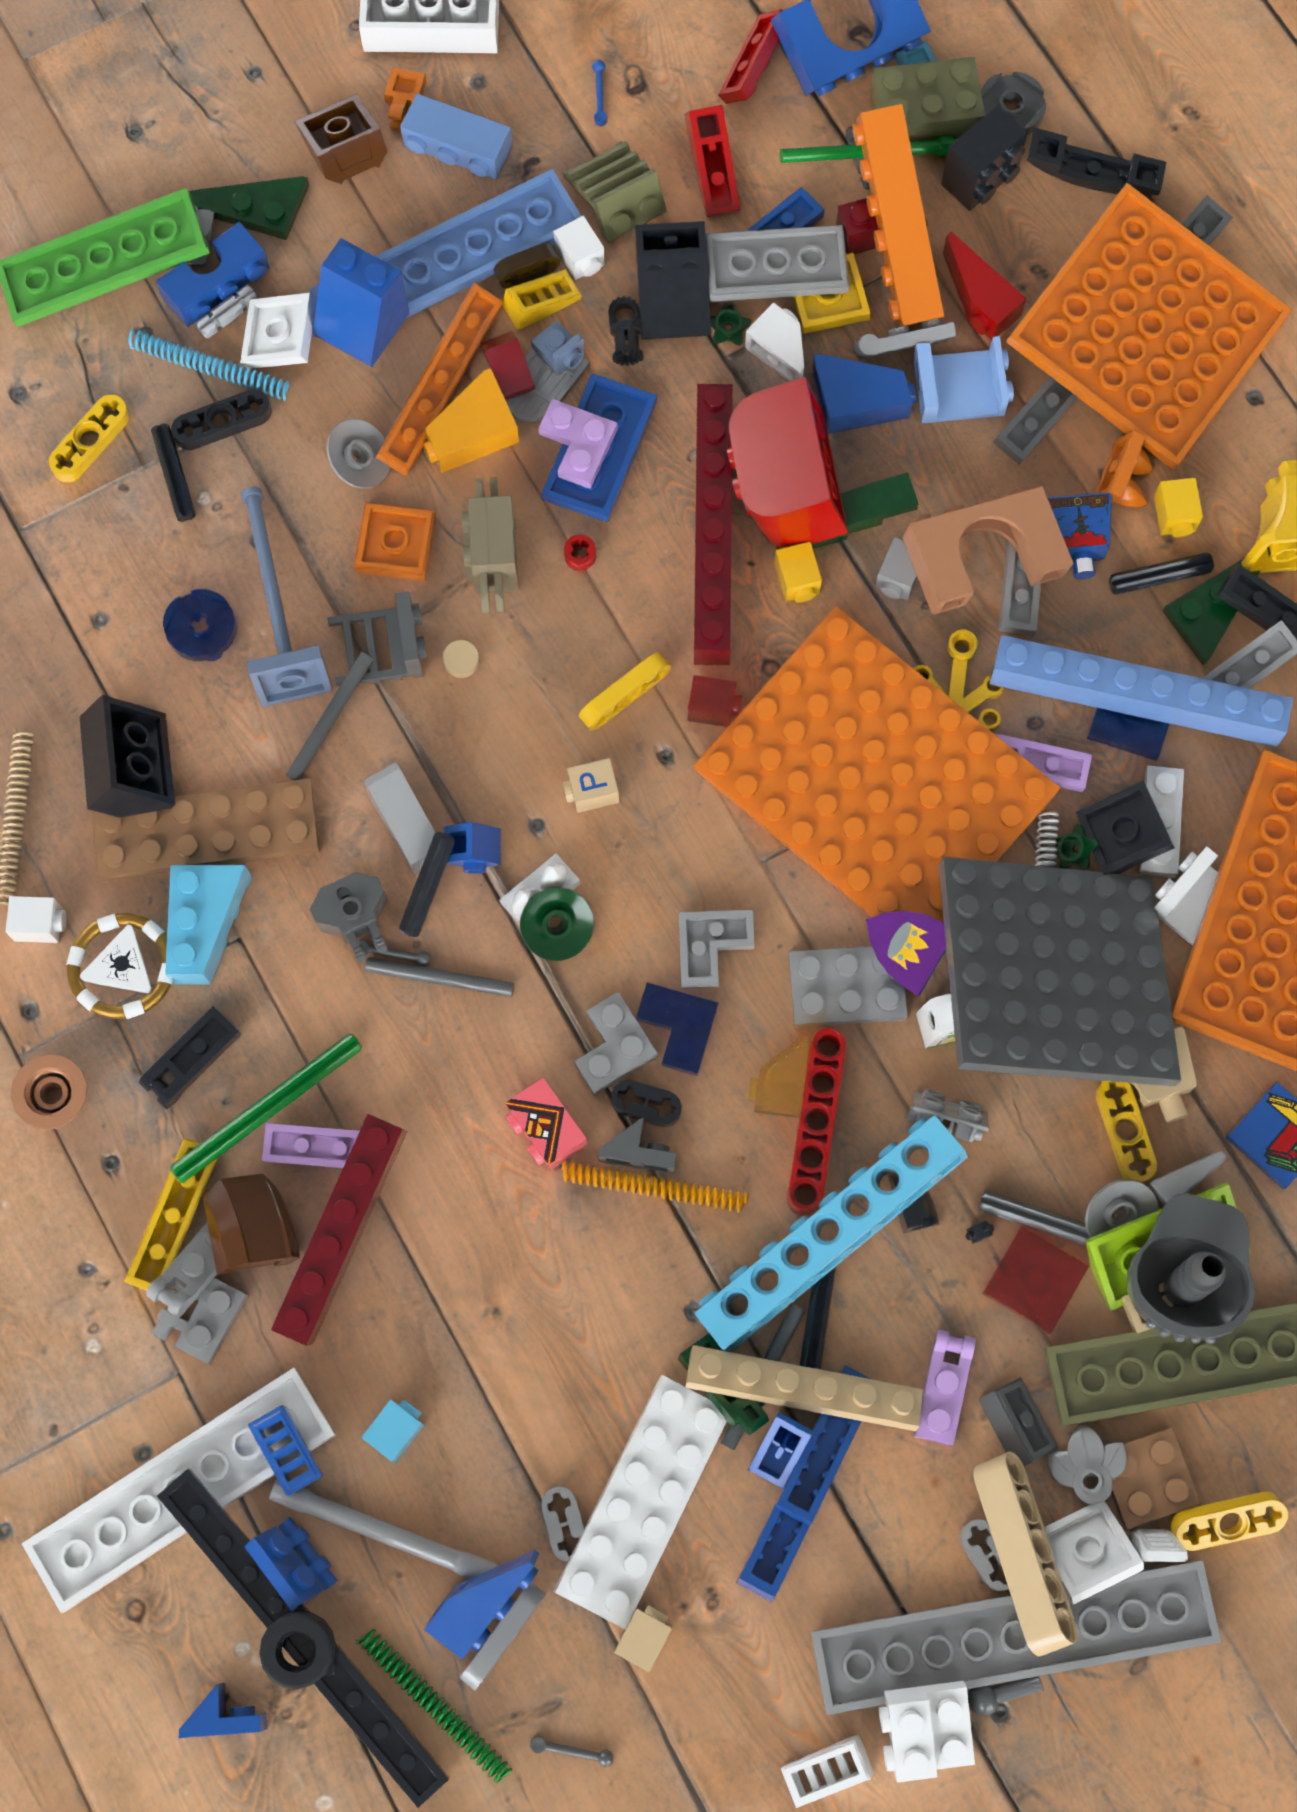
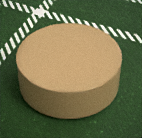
[443,640,479,678]

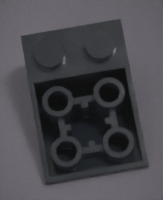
[635,221,711,340]

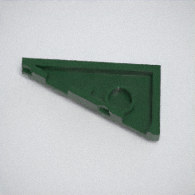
[189,176,309,240]
[1163,546,1271,666]

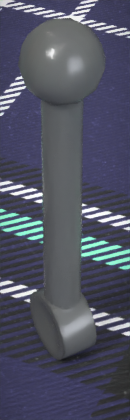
[358,940,431,966]
[530,1736,613,1767]

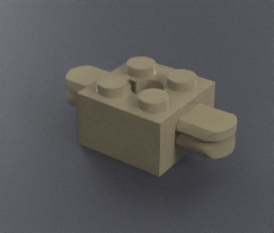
[462,477,519,614]

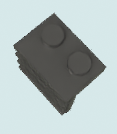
[327,591,427,687]

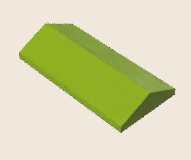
[1086,1183,1251,1311]

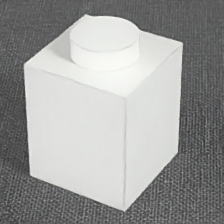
[553,215,605,280]
[5,896,67,943]

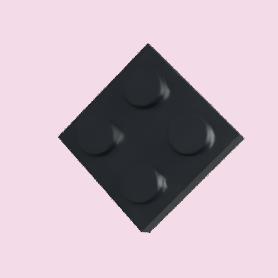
[1076,780,1175,875]

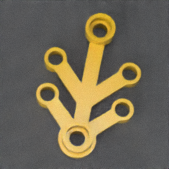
[914,629,1004,732]

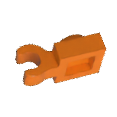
[384,67,426,131]

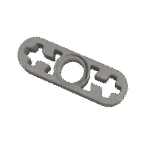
[460,1582,546,1691]

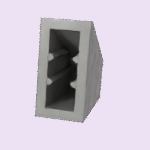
[364,763,435,875]

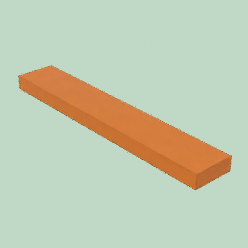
[375,282,504,476]

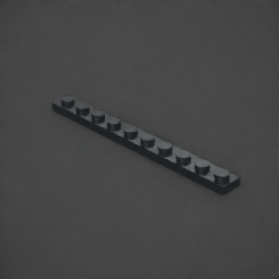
[157,1468,450,1808]

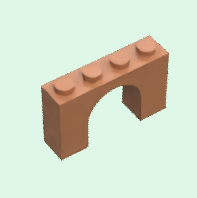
[902,486,1074,615]

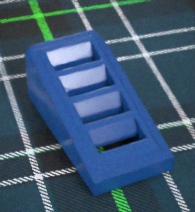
[248,1405,323,1496]

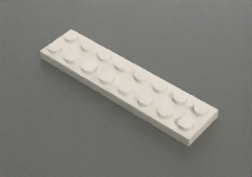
[22,1368,336,1613]

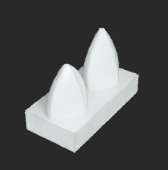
[500,853,580,925]

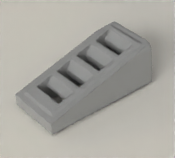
[1147,1151,1227,1209]

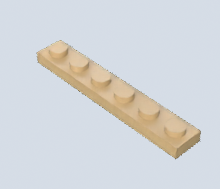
[685,1345,923,1431]

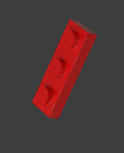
[718,9,783,104]

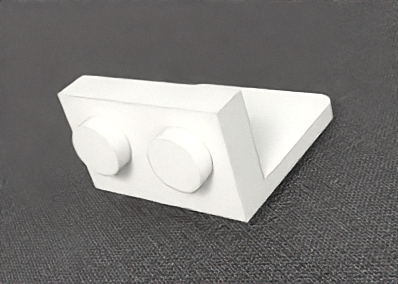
[1154,846,1218,946]

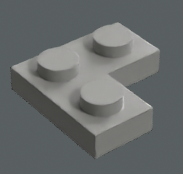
[679,910,755,988]
[574,992,658,1095]

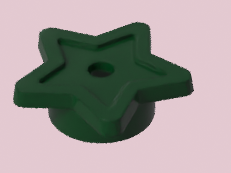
[710,305,751,346]
[1056,824,1099,870]

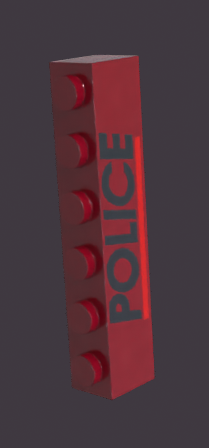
[271,1114,408,1346]

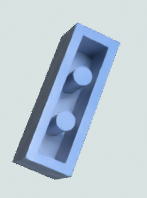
[400,93,513,180]

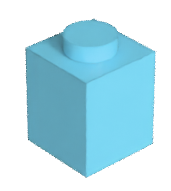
[361,1399,425,1463]

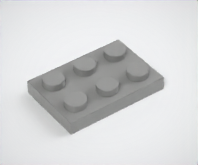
[789,947,907,1028]

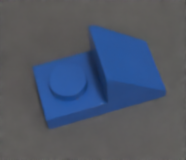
[179,1682,267,1738]

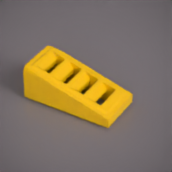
[502,269,582,330]

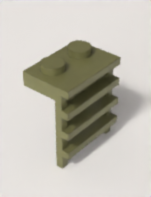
[563,142,667,242]

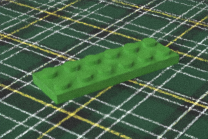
[0,188,210,327]

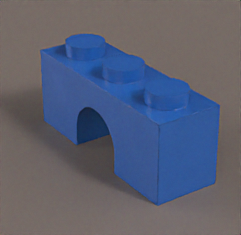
[156,222,270,327]

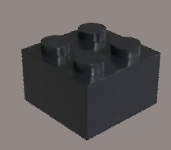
[941,105,1028,211]

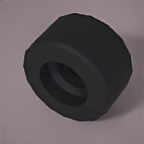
[259,1610,336,1689]

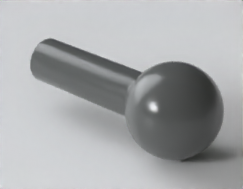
[968,1676,1044,1716]

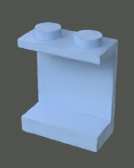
[913,336,1014,424]

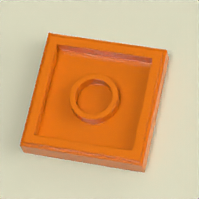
[354,502,436,581]

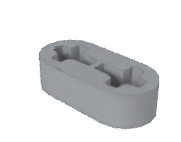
[541,1487,584,1562]
[959,1519,1009,1591]

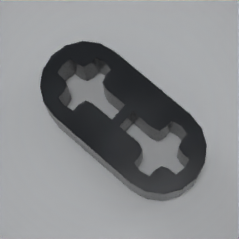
[611,1080,682,1127]

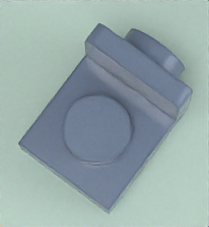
[531,320,585,375]

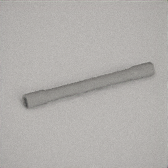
[269,1479,498,1579]

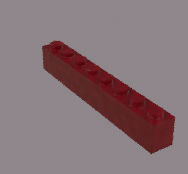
[694,384,733,665]

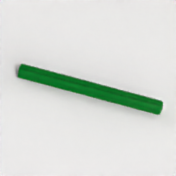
[170,1034,362,1183]

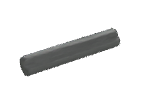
[979,1190,1090,1245]

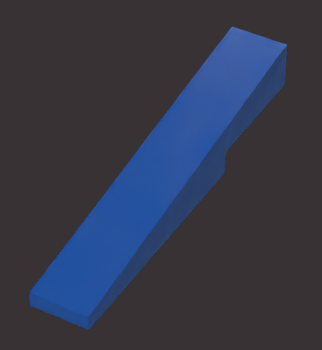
[736,1365,870,1602]

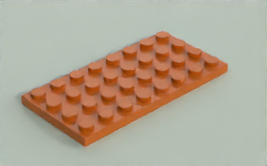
[1171,749,1297,1072]

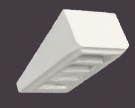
[1131,1528,1188,1562]
[781,1734,874,1808]

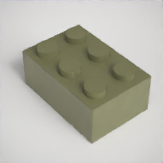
[870,57,985,141]

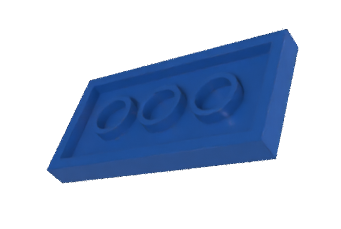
[541,373,657,523]

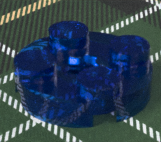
[163,589,237,661]

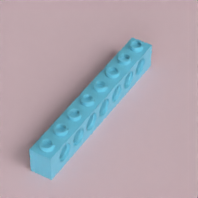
[694,1115,968,1353]

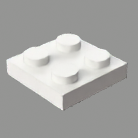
[240,293,317,369]
[1044,1501,1144,1605]

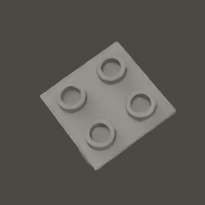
[907,1089,989,1143]

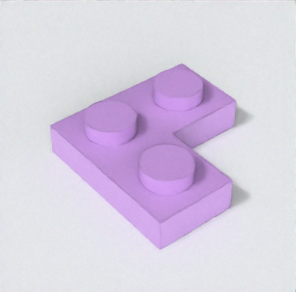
[538,399,618,489]

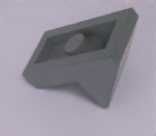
[599,1118,677,1174]

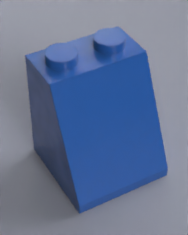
[312,238,409,367]

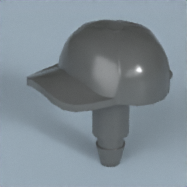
[1127,1193,1256,1344]

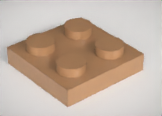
[1111,1427,1201,1530]

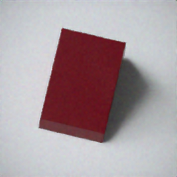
[480,331,535,401]

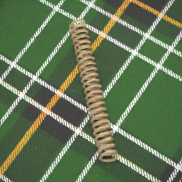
[0,727,35,905]

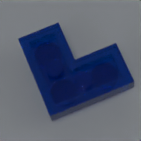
[636,982,718,1076]

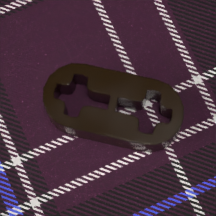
[493,243,560,289]

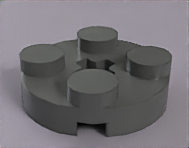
[981,72,1046,135]

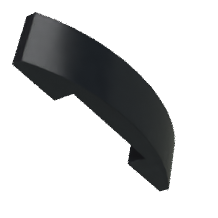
[1027,128,1167,196]

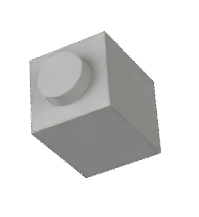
[875,537,918,601]

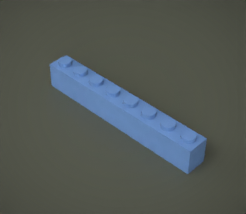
[989,635,1293,747]

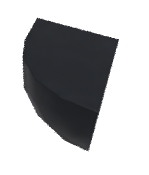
[888,1174,940,1233]

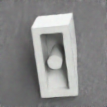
[745,302,804,382]

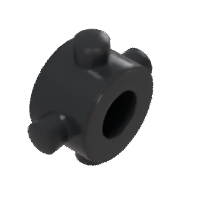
[965,1221,994,1244]

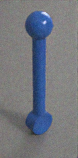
[592,60,607,126]

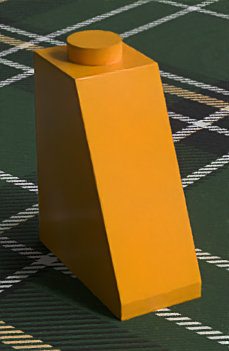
[423,368,519,473]

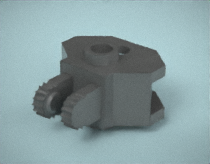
[310,873,388,964]

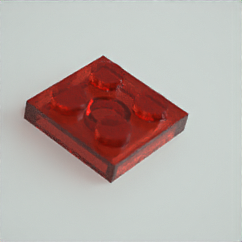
[982,1226,1089,1334]

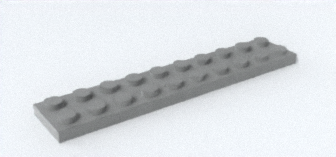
[811,1560,1221,1715]

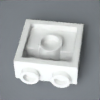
[879,1681,975,1783]

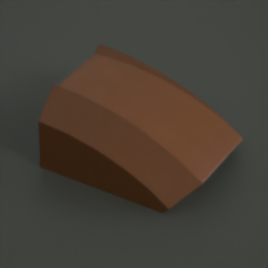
[295,94,387,184]
[203,1174,300,1275]

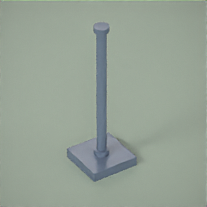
[241,486,332,707]

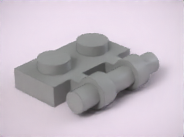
[151,1278,248,1365]

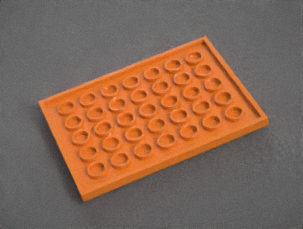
[693,606,1061,923]

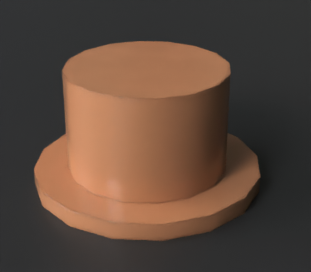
[11,1054,88,1130]

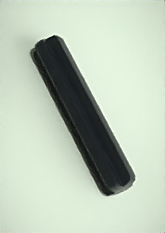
[151,423,196,522]
[1109,552,1214,595]
[399,832,455,937]
[799,1267,836,1370]

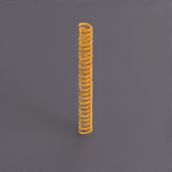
[561,1160,748,1213]

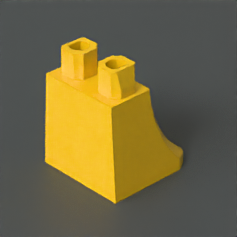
[1241,460,1297,573]

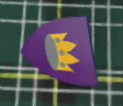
[866,911,946,996]

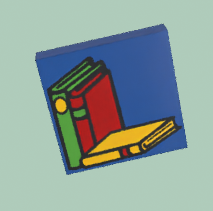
[1226,1082,1297,1190]

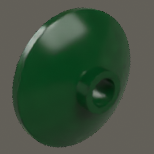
[520,887,594,961]

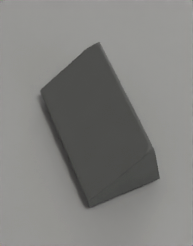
[980,1377,1058,1466]

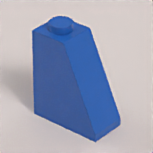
[812,354,916,434]

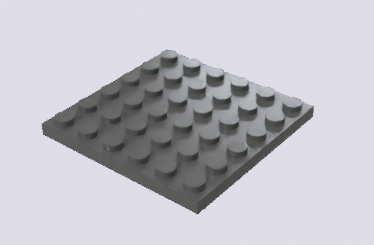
[938,856,1181,1086]

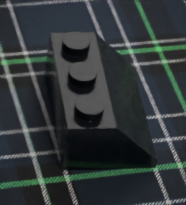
[79,694,175,818]

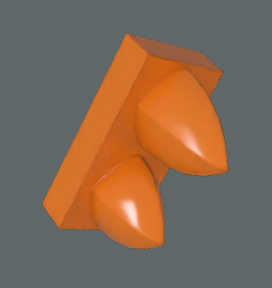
[1095,430,1153,508]

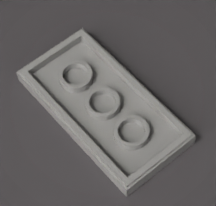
[705,225,849,302]

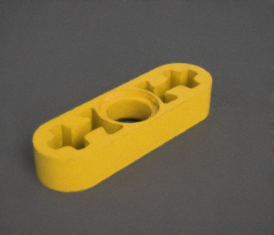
[49,395,130,482]
[579,652,671,731]
[1095,1081,1157,1184]
[1171,1492,1288,1551]

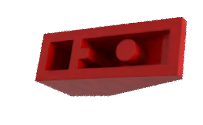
[684,105,741,217]
[943,231,1026,341]

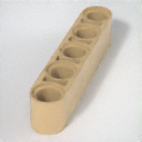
[973,1451,1078,1657]

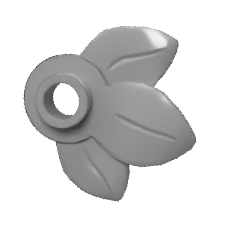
[1048,1425,1127,1504]

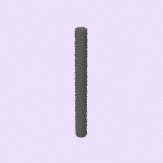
[286,652,374,780]
[365,957,514,997]
[721,1304,805,1450]

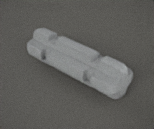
[196,285,258,338]

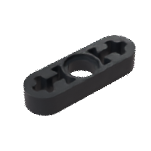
[171,389,272,450]

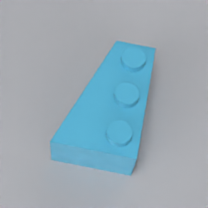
[165,865,252,985]

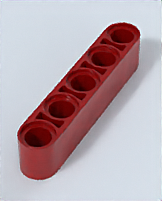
[787,1028,846,1216]

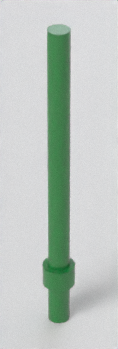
[779,135,959,163]

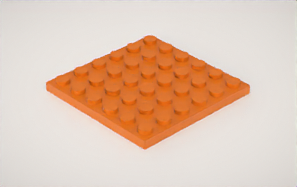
[1006,183,1292,470]

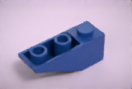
[424,1550,540,1659]

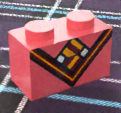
[505,1077,588,1171]

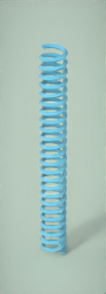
[128,328,290,401]

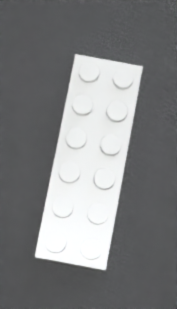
[553,1375,727,1630]

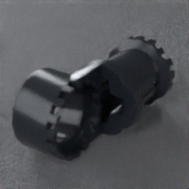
[608,296,644,366]

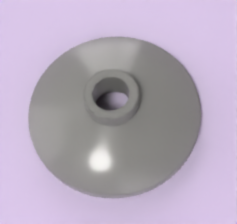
[327,419,390,489]
[1085,1179,1158,1238]

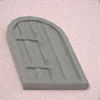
[506,349,590,423]

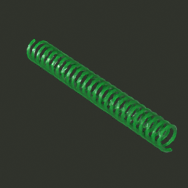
[356,1629,512,1783]

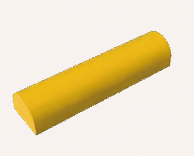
[124,1137,217,1291]

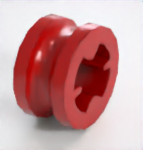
[564,534,596,571]

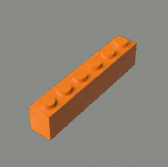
[853,104,944,327]

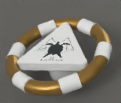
[66,913,173,1019]

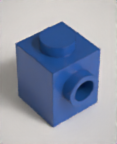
[444,822,501,874]

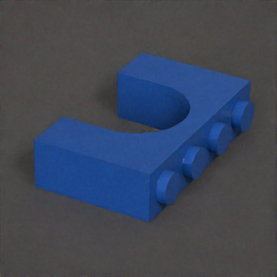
[771,0,931,97]

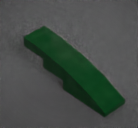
[776,472,919,550]

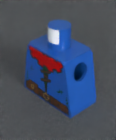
[1048,492,1111,579]

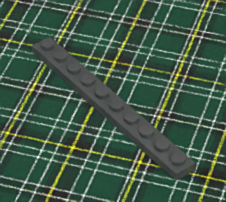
[993,195,1233,465]

